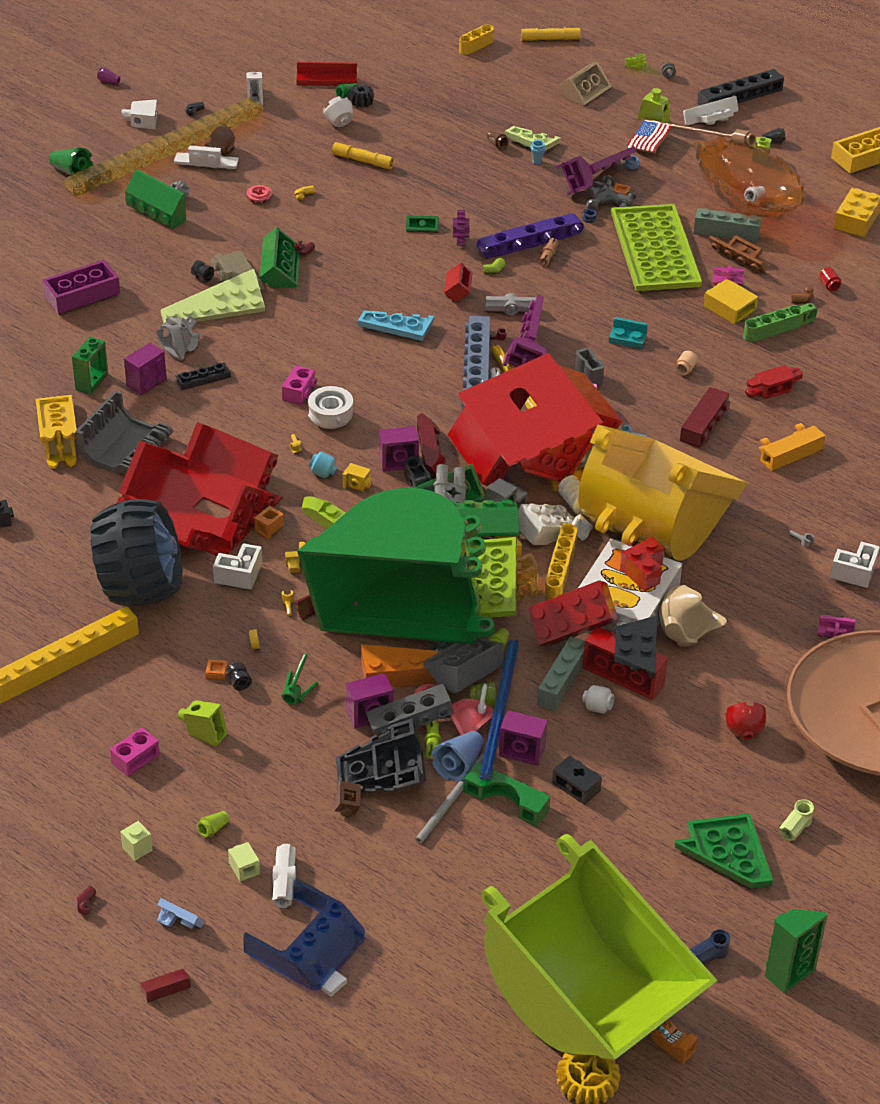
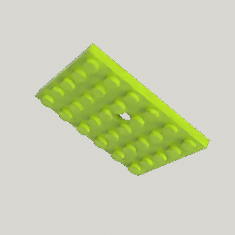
[471,537,517,618]

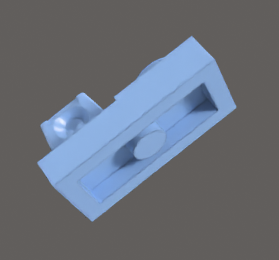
[157,898,205,929]

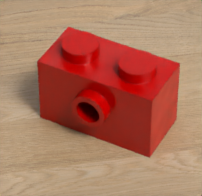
[444,262,473,303]

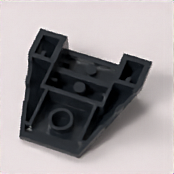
[336,718,426,791]

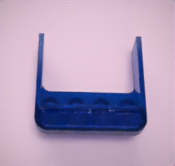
[243,878,365,990]

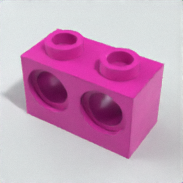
[282,365,317,405]
[110,728,160,777]

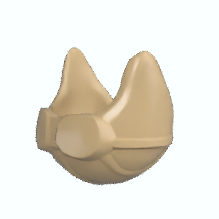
[659,585,727,647]

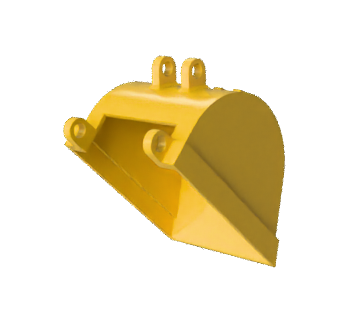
[578,425,748,561]

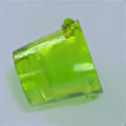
[470,681,497,708]

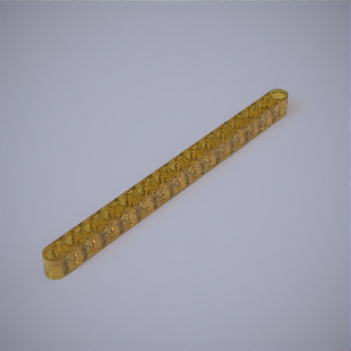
[64,98,263,196]

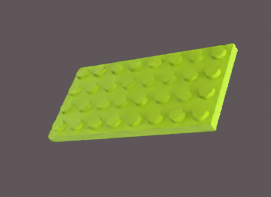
[611,204,702,291]

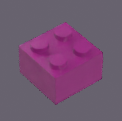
[124,342,167,395]
[379,426,419,472]
[346,673,393,729]
[499,710,548,766]

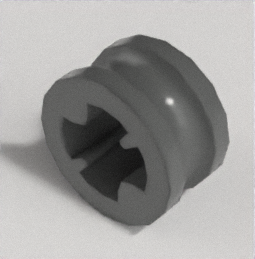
[662,63,676,78]

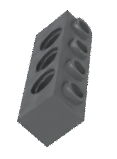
[366,683,454,737]

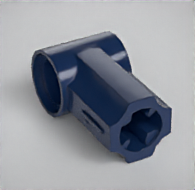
[690,929,730,965]

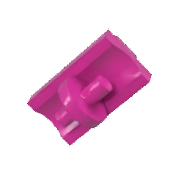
[713,266,744,286]
[817,615,855,637]

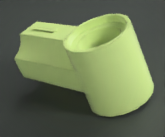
[779,799,814,841]

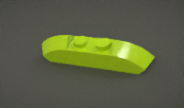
[302,496,345,529]

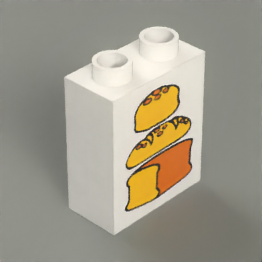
[578,539,682,634]

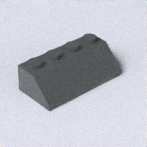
[423,638,503,693]

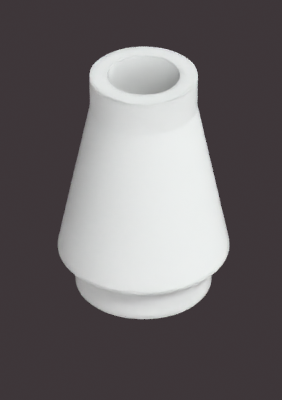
[744,186,765,203]

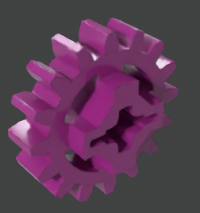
[453,210,470,246]

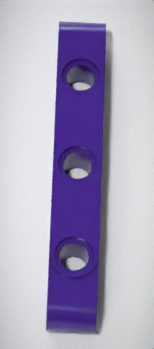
[476,213,584,258]

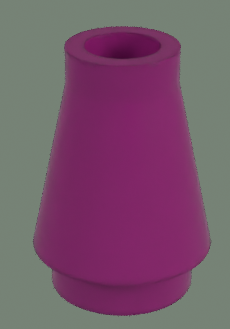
[97,67,121,85]

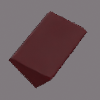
[140,969,191,1003]

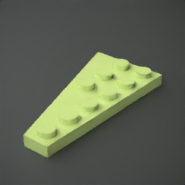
[161,269,265,324]

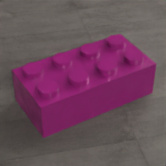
[42,260,120,314]

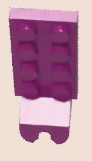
[556,146,636,196]
[503,295,547,367]

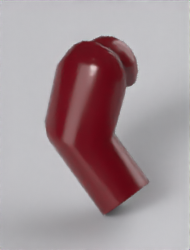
[75,886,97,915]

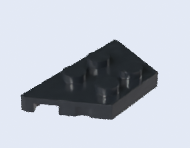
[614,616,657,678]

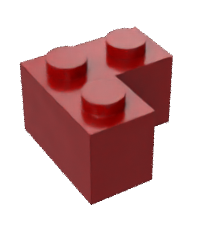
[620,537,665,591]

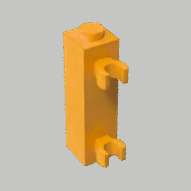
[759,423,826,471]

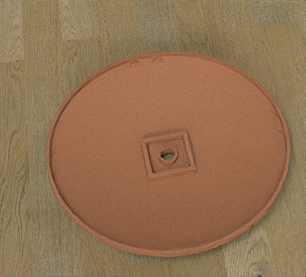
[787,630,880,776]

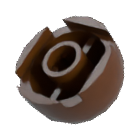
[205,124,235,156]

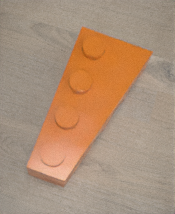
[361,644,441,688]

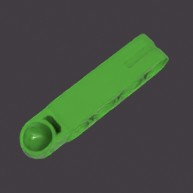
[743,303,818,342]

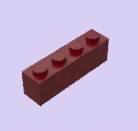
[680,387,730,448]

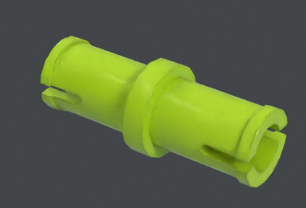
[425,721,441,759]

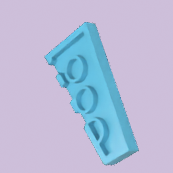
[358,310,434,341]

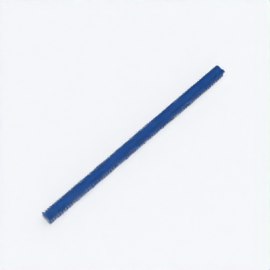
[480,639,519,780]

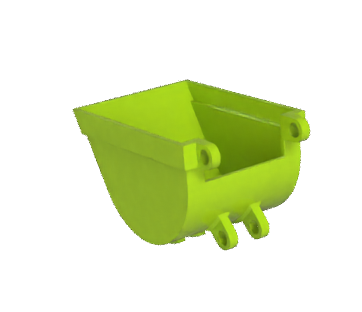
[481,834,717,1059]

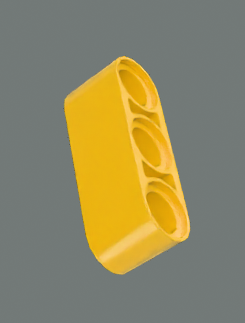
[459,25,494,55]

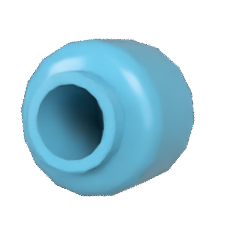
[309,452,338,479]

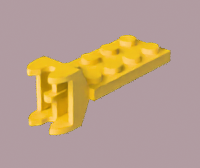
[36,395,77,469]

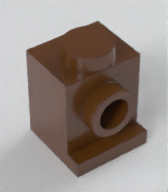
[334,781,361,817]

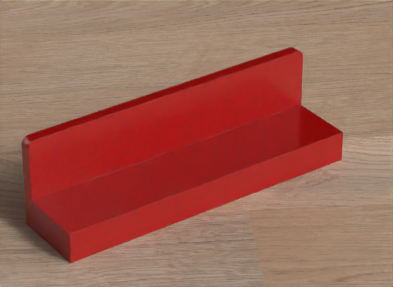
[296,61,357,86]

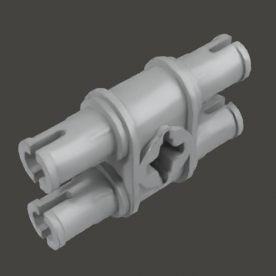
[433,464,468,503]

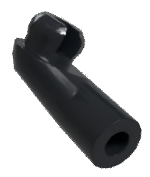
[185,102,205,115]

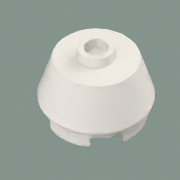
[323,96,354,127]

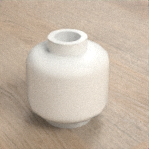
[583,685,614,714]

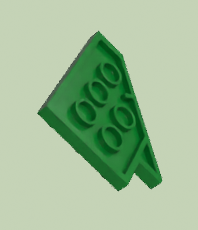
[674,813,773,888]

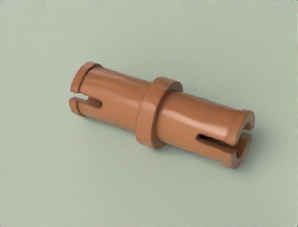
[539,238,559,267]

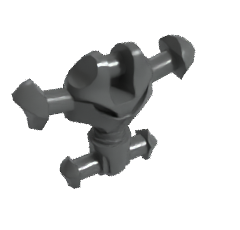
[586,174,637,210]

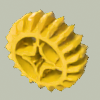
[556,1053,621,1104]

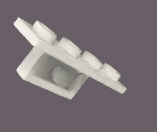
[683,96,738,125]
[174,146,239,169]

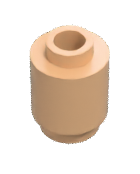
[675,351,698,375]

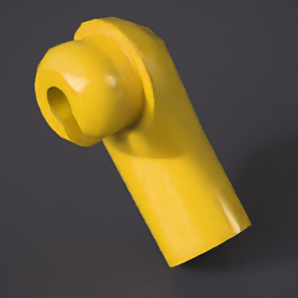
[294,185,315,200]

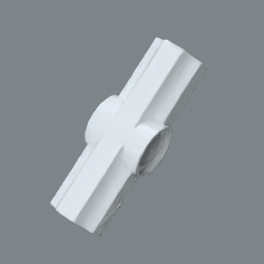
[273,844,296,908]

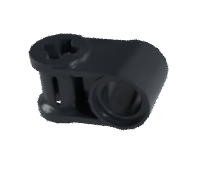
[404,456,431,488]

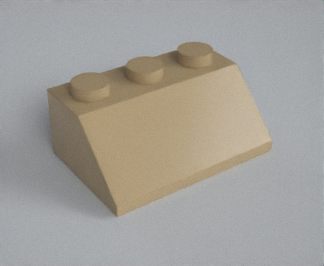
[558,60,612,106]

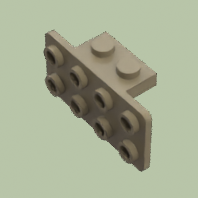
[211,251,264,291]

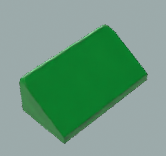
[406,215,439,232]

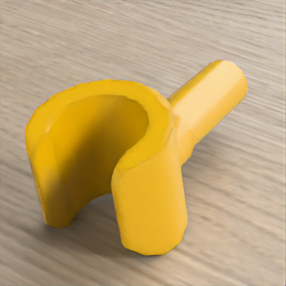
[290,434,302,454]
[282,590,294,616]

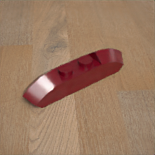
[417,413,446,480]

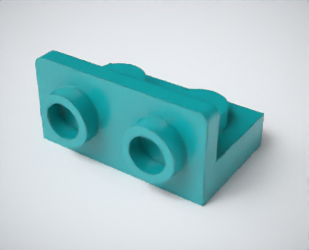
[609,317,648,349]

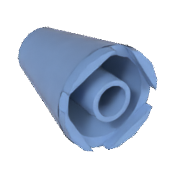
[432,731,484,782]

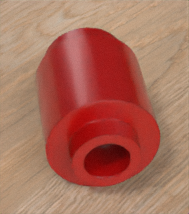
[819,267,841,291]

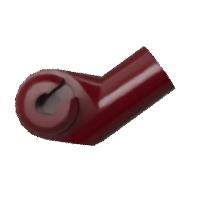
[294,241,315,255]

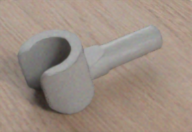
[789,530,815,547]

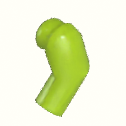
[483,258,505,273]

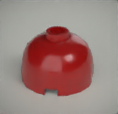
[725,702,766,740]

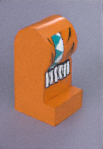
[651,1020,698,1064]

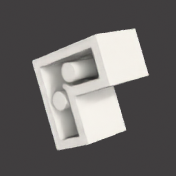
[830,542,880,588]
[213,543,262,589]

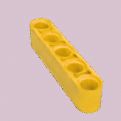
[545,524,577,600]

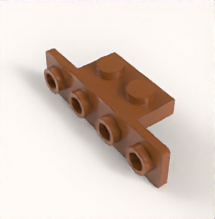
[709,235,766,273]

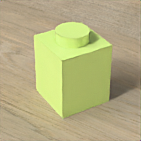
[120,821,153,861]
[228,842,260,882]

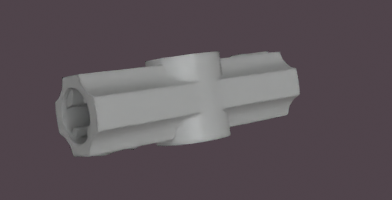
[485,293,536,316]

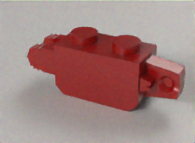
[745,365,803,399]

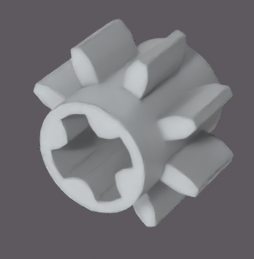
[171,180,190,199]

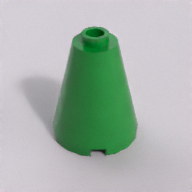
[49,147,93,180]

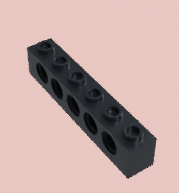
[697,69,784,106]

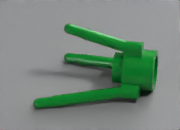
[281,653,318,705]

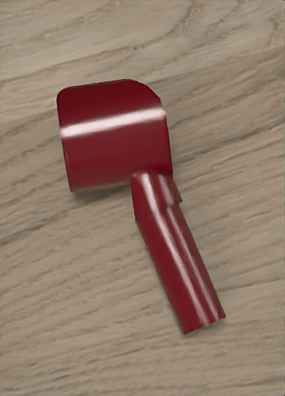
[489,328,507,341]

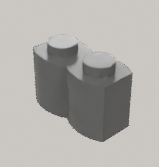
[575,348,604,386]

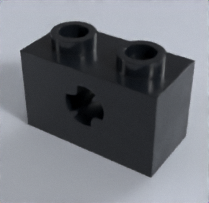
[552,755,602,805]

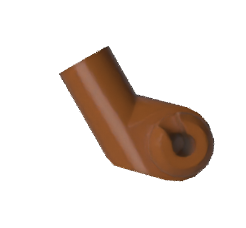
[791,288,814,303]

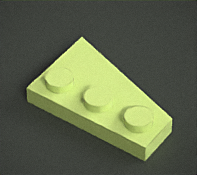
[505,126,561,151]

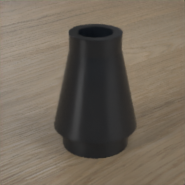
[762,128,786,143]

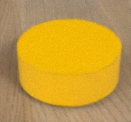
[249,629,260,650]

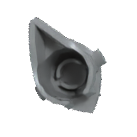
[156,315,200,361]

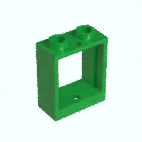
[72,336,109,395]

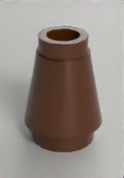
[487,131,509,149]

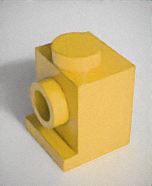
[342,463,372,492]

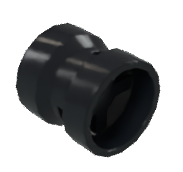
[191,260,214,282]
[226,662,252,691]

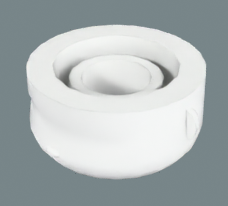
[308,386,353,429]

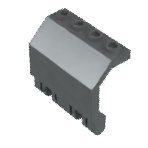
[75,390,173,475]

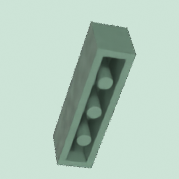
[693,208,762,243]
[537,636,585,712]

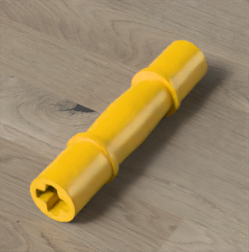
[521,27,581,41]
[332,142,394,170]

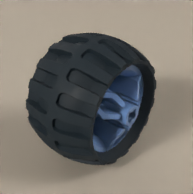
[90,499,183,606]

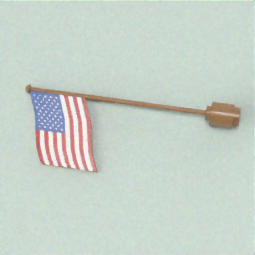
[627,118,756,154]

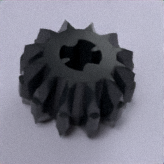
[348,84,374,108]

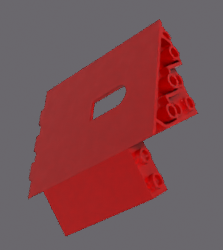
[447,353,622,486]
[117,422,283,556]

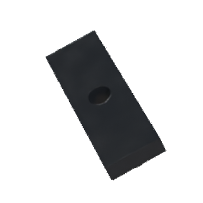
[175,362,231,390]

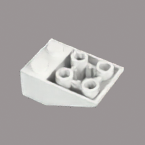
[518,503,575,545]

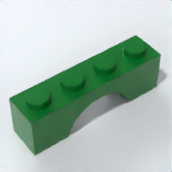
[463,762,551,827]

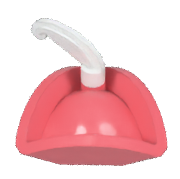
[450,684,494,735]

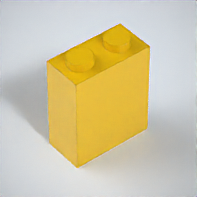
[704,279,758,324]

